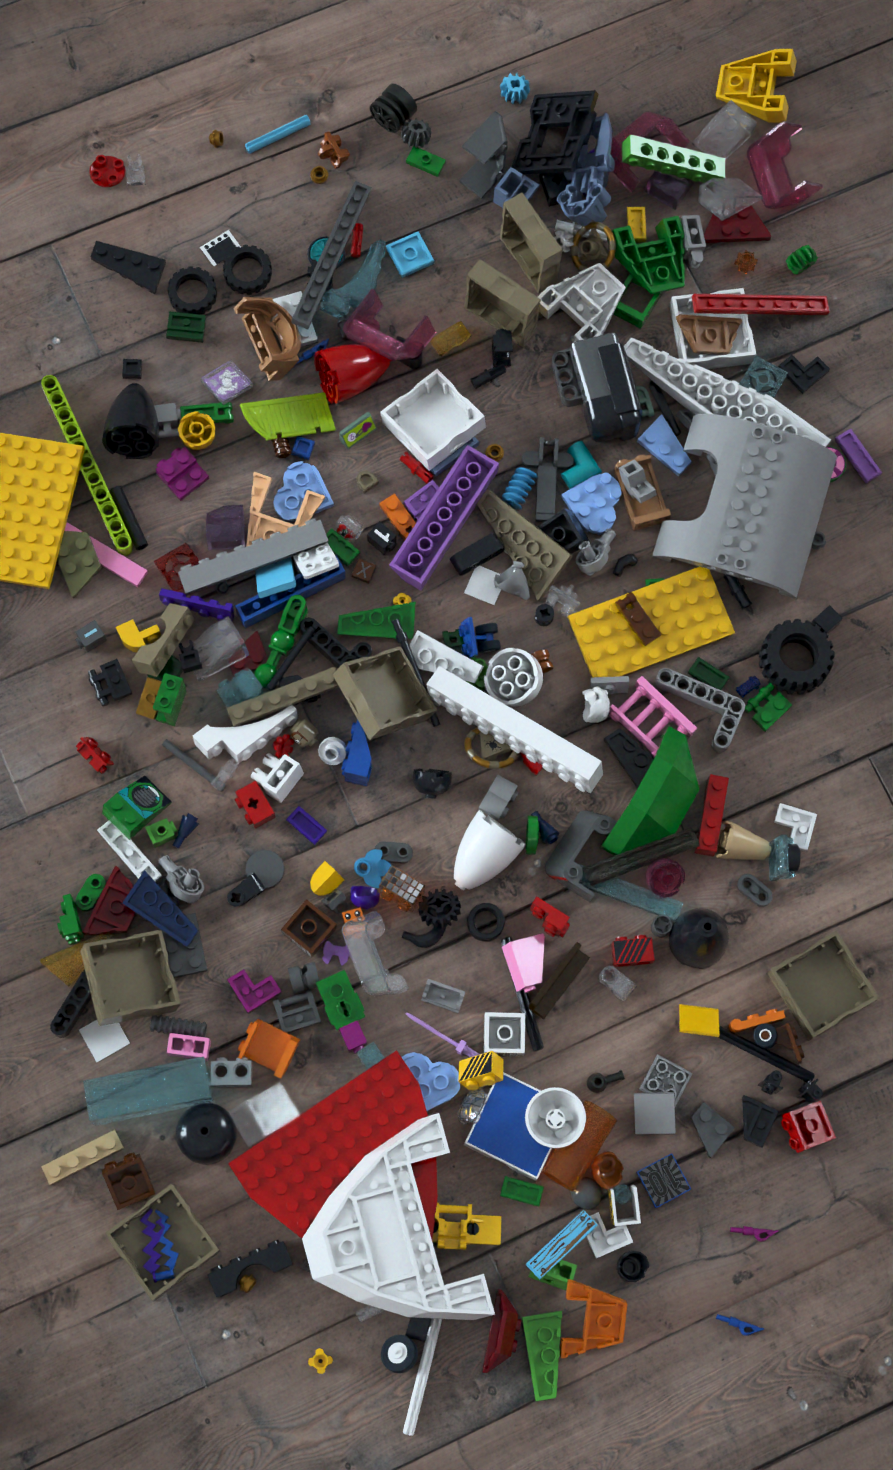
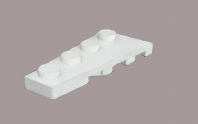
[409,630,484,683]

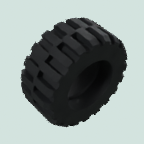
[759,619,835,695]

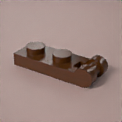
[615,592,661,646]

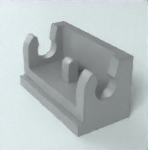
[421,979,465,1013]

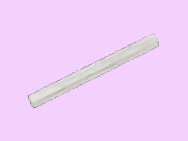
[403,1318,442,1436]

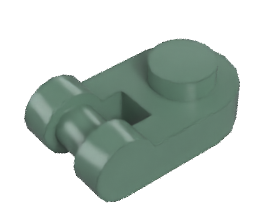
[636,386,654,417]

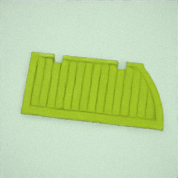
[240,392,336,441]

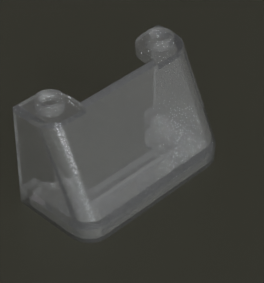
[342,911,409,996]

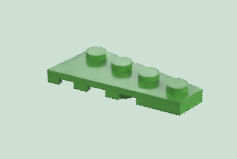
[522,1311,562,1401]

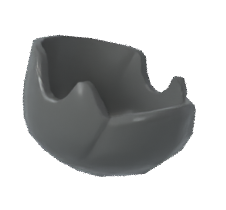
[570,1177,602,1210]

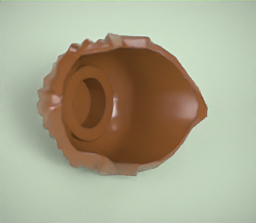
[591,1151,624,1190]

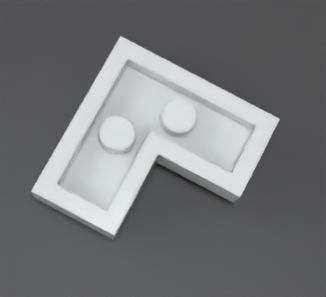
[774,803,817,852]
[586,1212,633,1258]

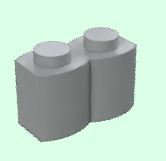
[478,775,519,821]

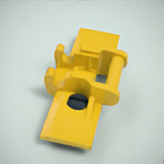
[432,1203,501,1250]

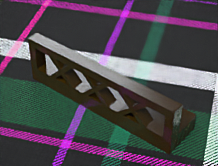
[528,942,590,1020]

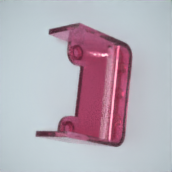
[610,111,690,193]
[747,121,823,209]
[343,289,436,361]

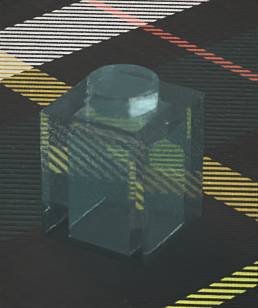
[232,668,262,698]
[357,1041,385,1070]

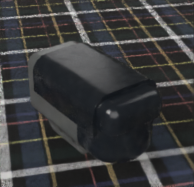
[552,333,643,443]

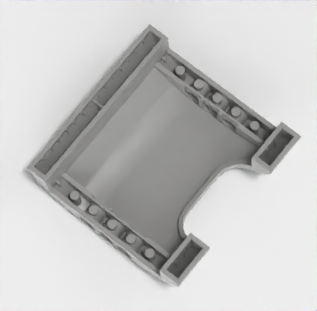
[652,414,837,599]

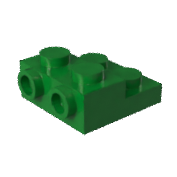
[57,894,84,945]

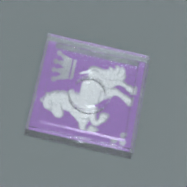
[201,360,253,405]

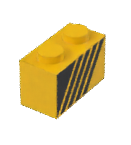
[459,1051,504,1090]

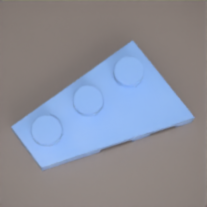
[637,414,692,477]

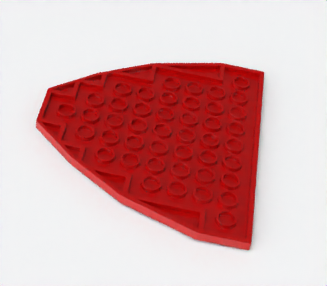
[228,1050,438,1239]

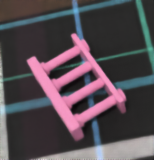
[609,676,697,758]

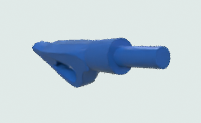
[295,338,329,365]
[716,1314,764,1336]

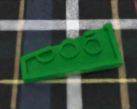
[337,602,416,640]

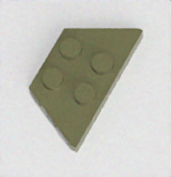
[57,531,102,598]

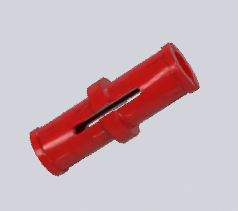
[400,451,434,484]

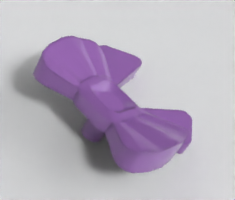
[322,941,350,965]

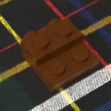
[102,1152,155,1210]

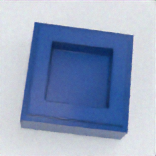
[291,436,315,460]

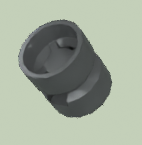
[288,962,319,993]

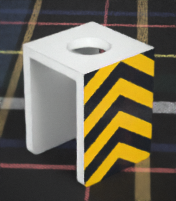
[608,1185,641,1226]

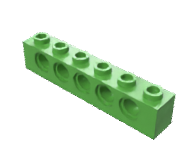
[622,134,725,186]

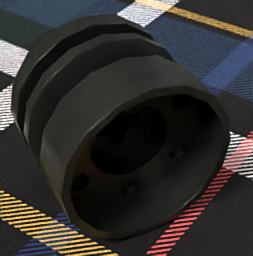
[369,83,417,133]

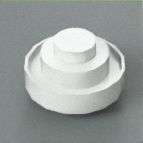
[318,737,347,765]

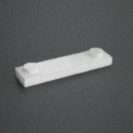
[97,821,162,882]

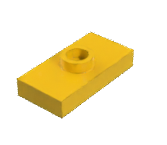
[627,207,647,242]

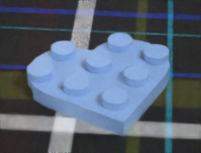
[273,461,334,522]
[561,473,622,535]
[402,1052,460,1111]

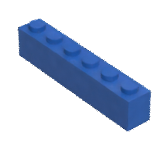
[235,555,346,629]

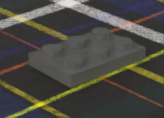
[158,913,207,978]

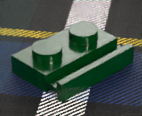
[166,311,206,343]

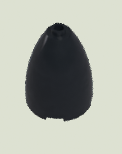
[102,383,159,459]
[669,908,729,969]

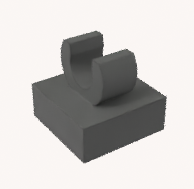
[322,889,348,914]

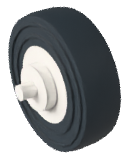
[381,1335,418,1373]

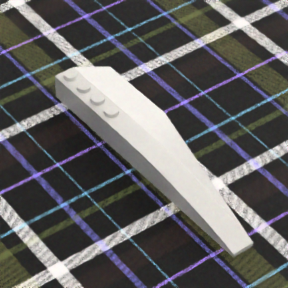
[624,338,831,447]

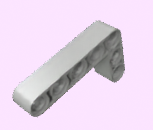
[655,668,745,753]

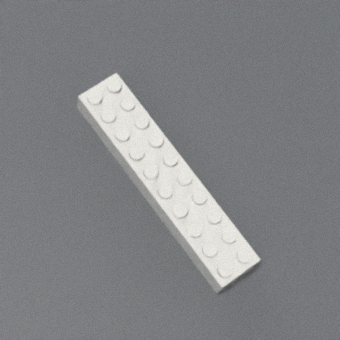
[426,666,603,793]

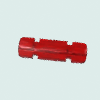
[351,223,363,258]

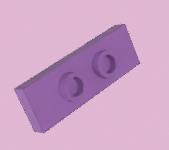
[835,429,882,483]

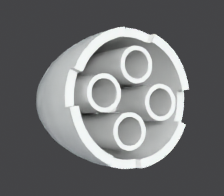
[454,810,526,891]

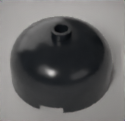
[176,1103,237,1165]

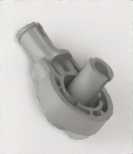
[575,528,616,576]
[158,855,204,904]

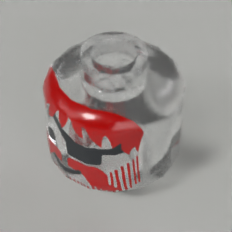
[336,513,364,541]

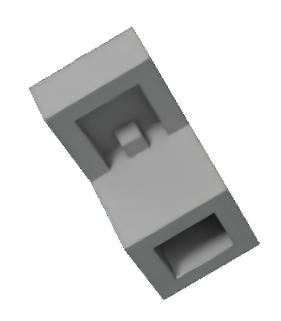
[619,459,657,503]

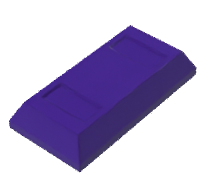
[286,806,327,845]

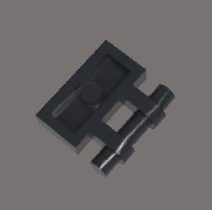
[88,659,132,707]

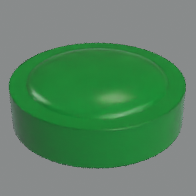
[526,815,539,855]

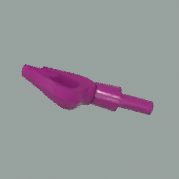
[730,1226,778,1242]

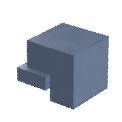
[493,167,539,208]

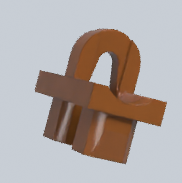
[318,131,350,169]

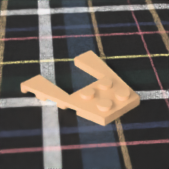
[246,472,325,547]

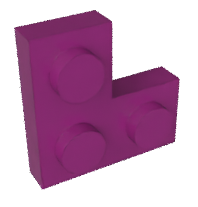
[227,969,282,1014]

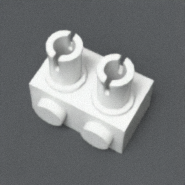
[251,753,304,803]

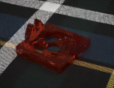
[154,543,199,592]

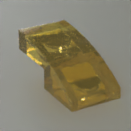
[429,321,472,356]

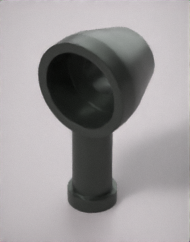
[587,1070,625,1093]

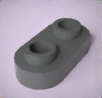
[374,841,413,864]
[737,874,773,907]

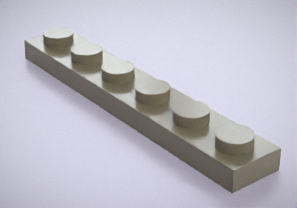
[226,667,339,727]

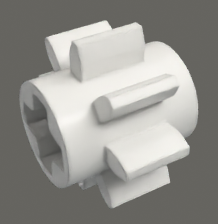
[554,230,574,252]

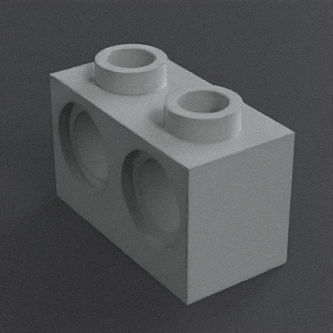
[211,1057,252,1088]

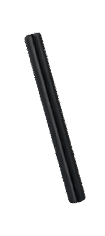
[501,937,544,1051]
[718,1025,815,1082]

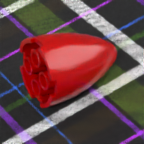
[314,344,392,404]

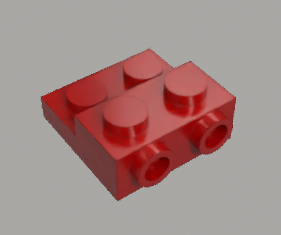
[530,896,570,938]
[781,1100,836,1153]

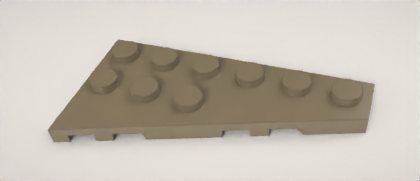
[477,489,573,601]

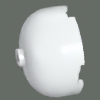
[484,648,543,707]

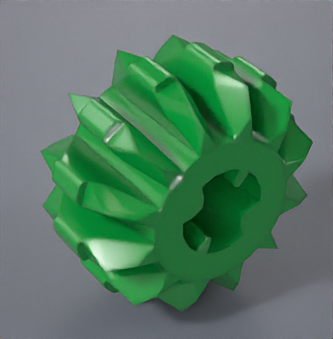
[786,245,818,274]

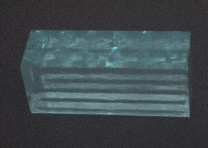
[83,1057,214,1126]

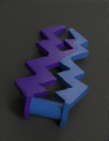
[140,1209,179,1283]

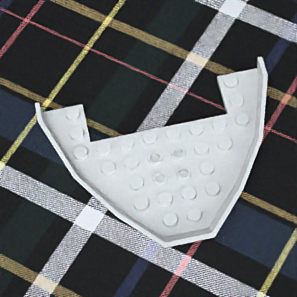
[302,1113,495,1320]

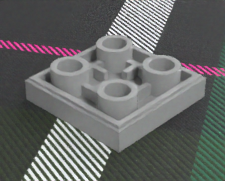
[639,1054,693,1107]
[634,1092,676,1134]

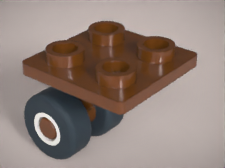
[753,1023,805,1065]

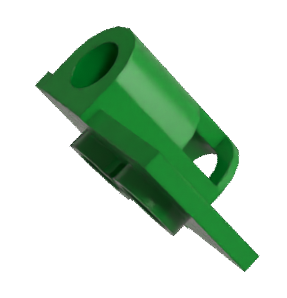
[315,970,365,1030]

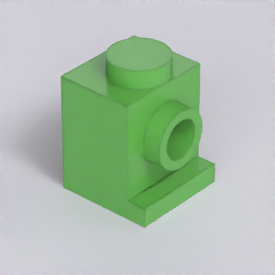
[145,818,177,848]

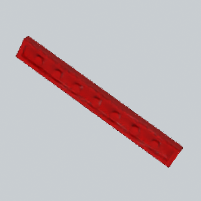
[691,294,830,315]

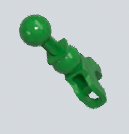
[254,595,308,688]

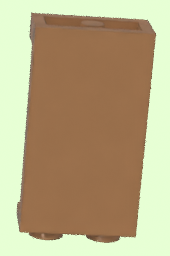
[614,454,671,531]

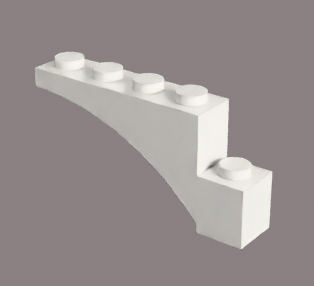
[193,705,298,764]

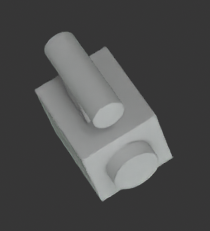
[154,403,181,438]

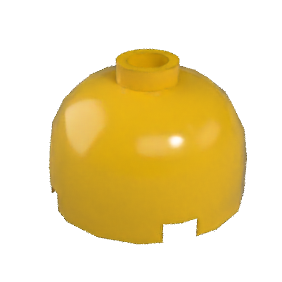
[178,411,216,450]

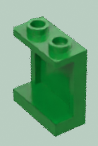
[153,673,187,726]

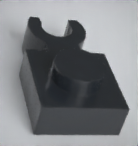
[179,640,202,674]

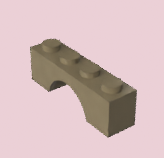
[132,603,195,677]

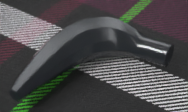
[402,923,447,948]

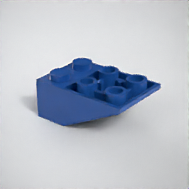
[341,719,372,786]

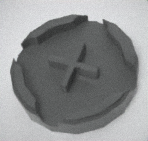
[245,850,284,889]

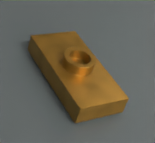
[136,677,162,720]

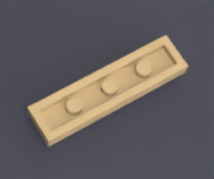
[41,1130,124,1185]

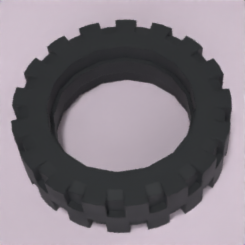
[223,245,272,295]
[167,266,217,315]

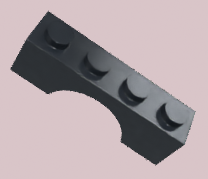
[207,1240,293,1298]

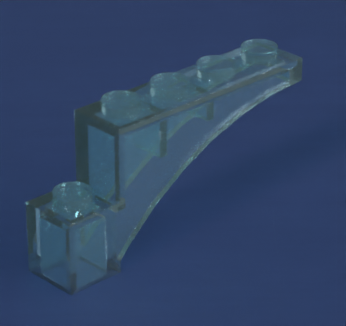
[319,239,386,318]

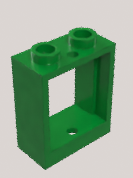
[613,273,662,329]

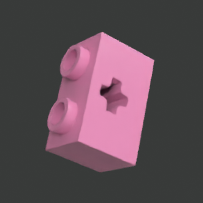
[167,1033,211,1061]

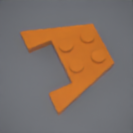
[559,1279,627,1358]

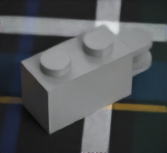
[680,215,706,269]

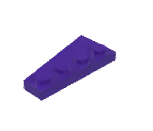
[159,588,235,623]

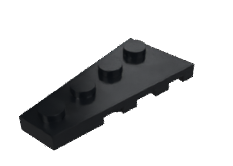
[90,241,166,294]
[604,728,654,788]

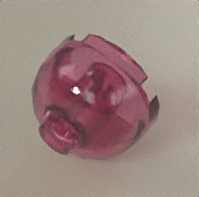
[645,857,685,898]

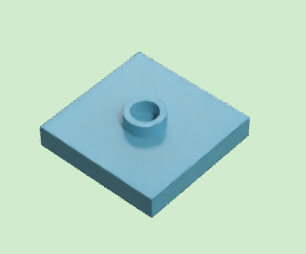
[386,231,434,278]

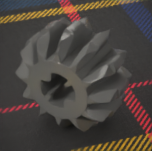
[401,118,432,148]

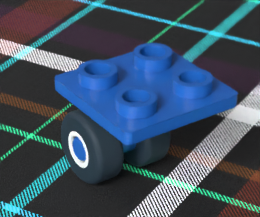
[459,617,501,659]

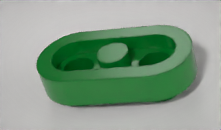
[76,874,106,911]

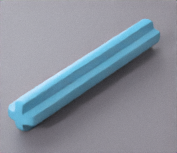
[245,115,311,153]

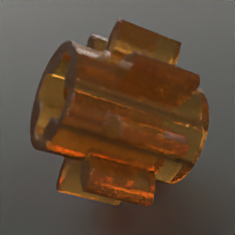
[734,250,758,274]

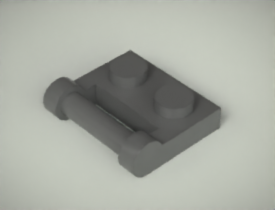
[273,989,321,1033]

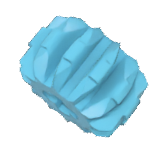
[500,72,530,104]

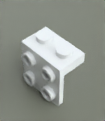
[293,543,339,579]

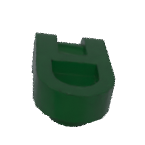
[442,629,464,654]

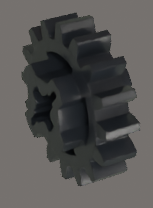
[418,889,461,928]

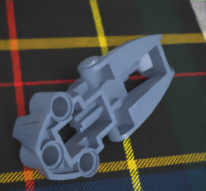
[557,113,615,226]

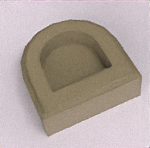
[357,471,379,493]

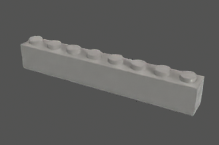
[178,518,328,595]

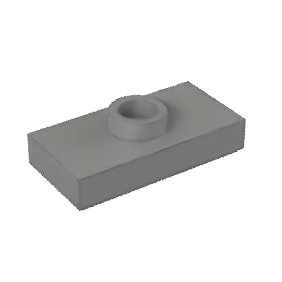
[589,676,629,694]

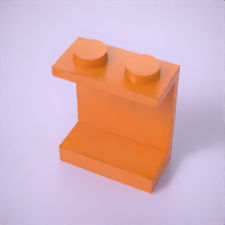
[238,1019,301,1079]

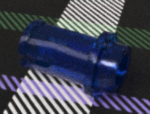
[735,676,761,698]

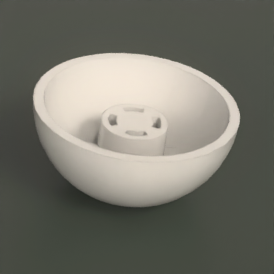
[525,1087,586,1148]

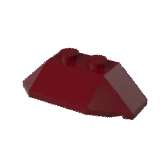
[482,1289,521,1373]

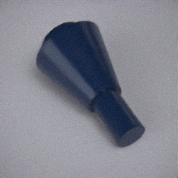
[531,811,559,844]
[172,813,199,848]

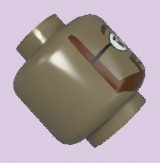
[290,719,318,748]

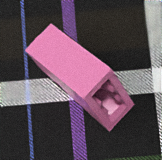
[502,933,545,993]

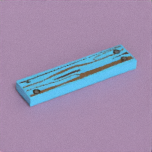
[526,1210,597,1280]

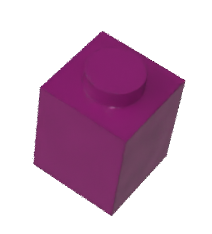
[339,1021,367,1054]

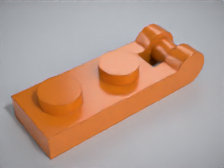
[379,493,416,541]
[728,1009,786,1033]

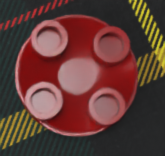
[89,155,125,187]

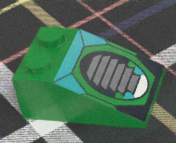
[102,776,172,840]

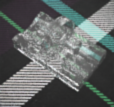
[545,584,580,618]

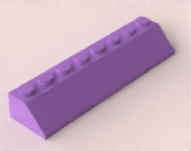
[389,445,499,591]

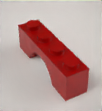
[694,774,729,857]

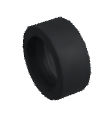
[467,903,505,942]

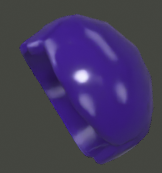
[350,886,380,909]

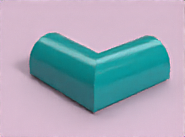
[561,441,602,490]

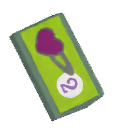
[339,412,376,449]

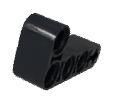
[300,617,372,668]
[50,969,92,1038]

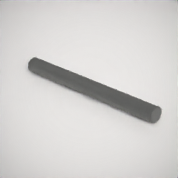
[162,739,226,792]

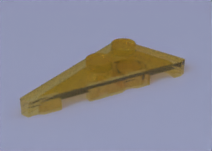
[39,934,115,987]

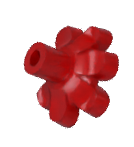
[272,734,294,758]

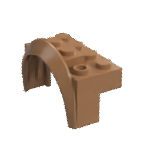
[234,297,301,381]

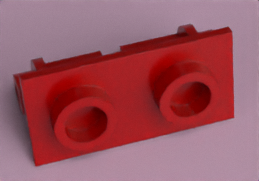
[76,737,114,774]

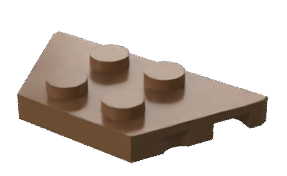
[676,314,742,355]

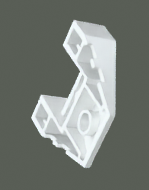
[538,263,626,343]

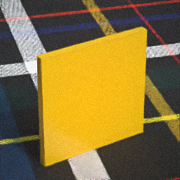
[679,1004,720,1037]

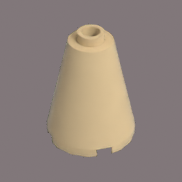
[715,820,771,860]

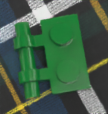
[744,683,792,732]

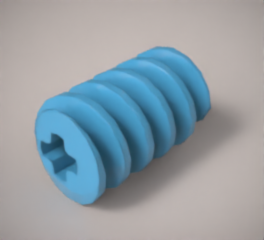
[502,467,538,510]

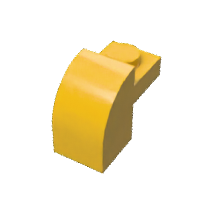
[116,619,161,653]

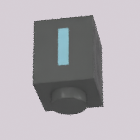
[75,620,107,653]

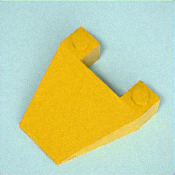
[716,49,797,123]

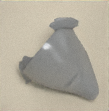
[494,561,530,600]

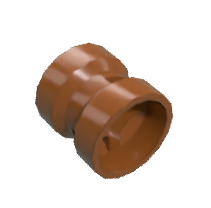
[531,649,554,673]

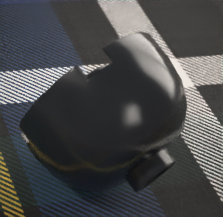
[413,768,452,799]

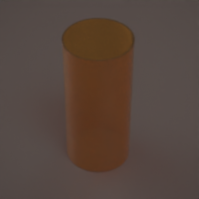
[542,1100,617,1192]

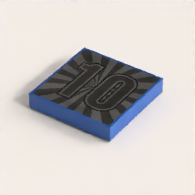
[636,1153,691,1209]

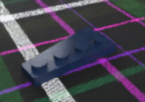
[123,870,199,947]

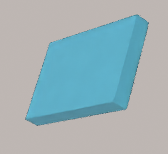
[255,557,296,598]

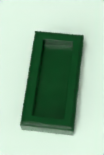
[687,657,730,690]

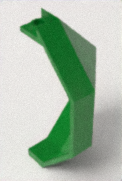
[599,726,700,857]

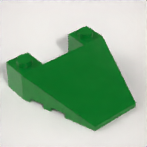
[607,216,685,294]

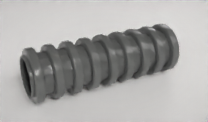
[150,1015,207,1037]

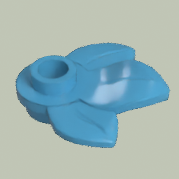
[354,849,392,888]

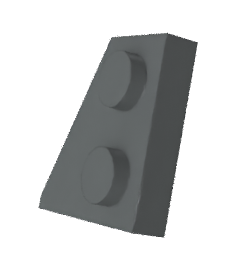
[691,1102,735,1158]

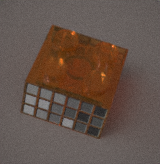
[379,865,425,912]

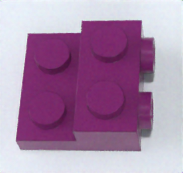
[156,447,209,501]

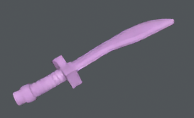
[406,1013,480,1057]

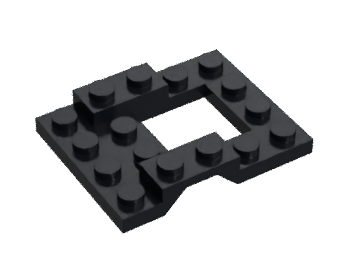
[512,90,599,174]

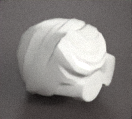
[582,686,610,723]

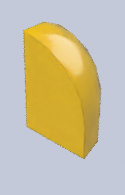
[310,861,344,896]

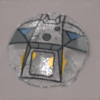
[457,1087,489,1125]

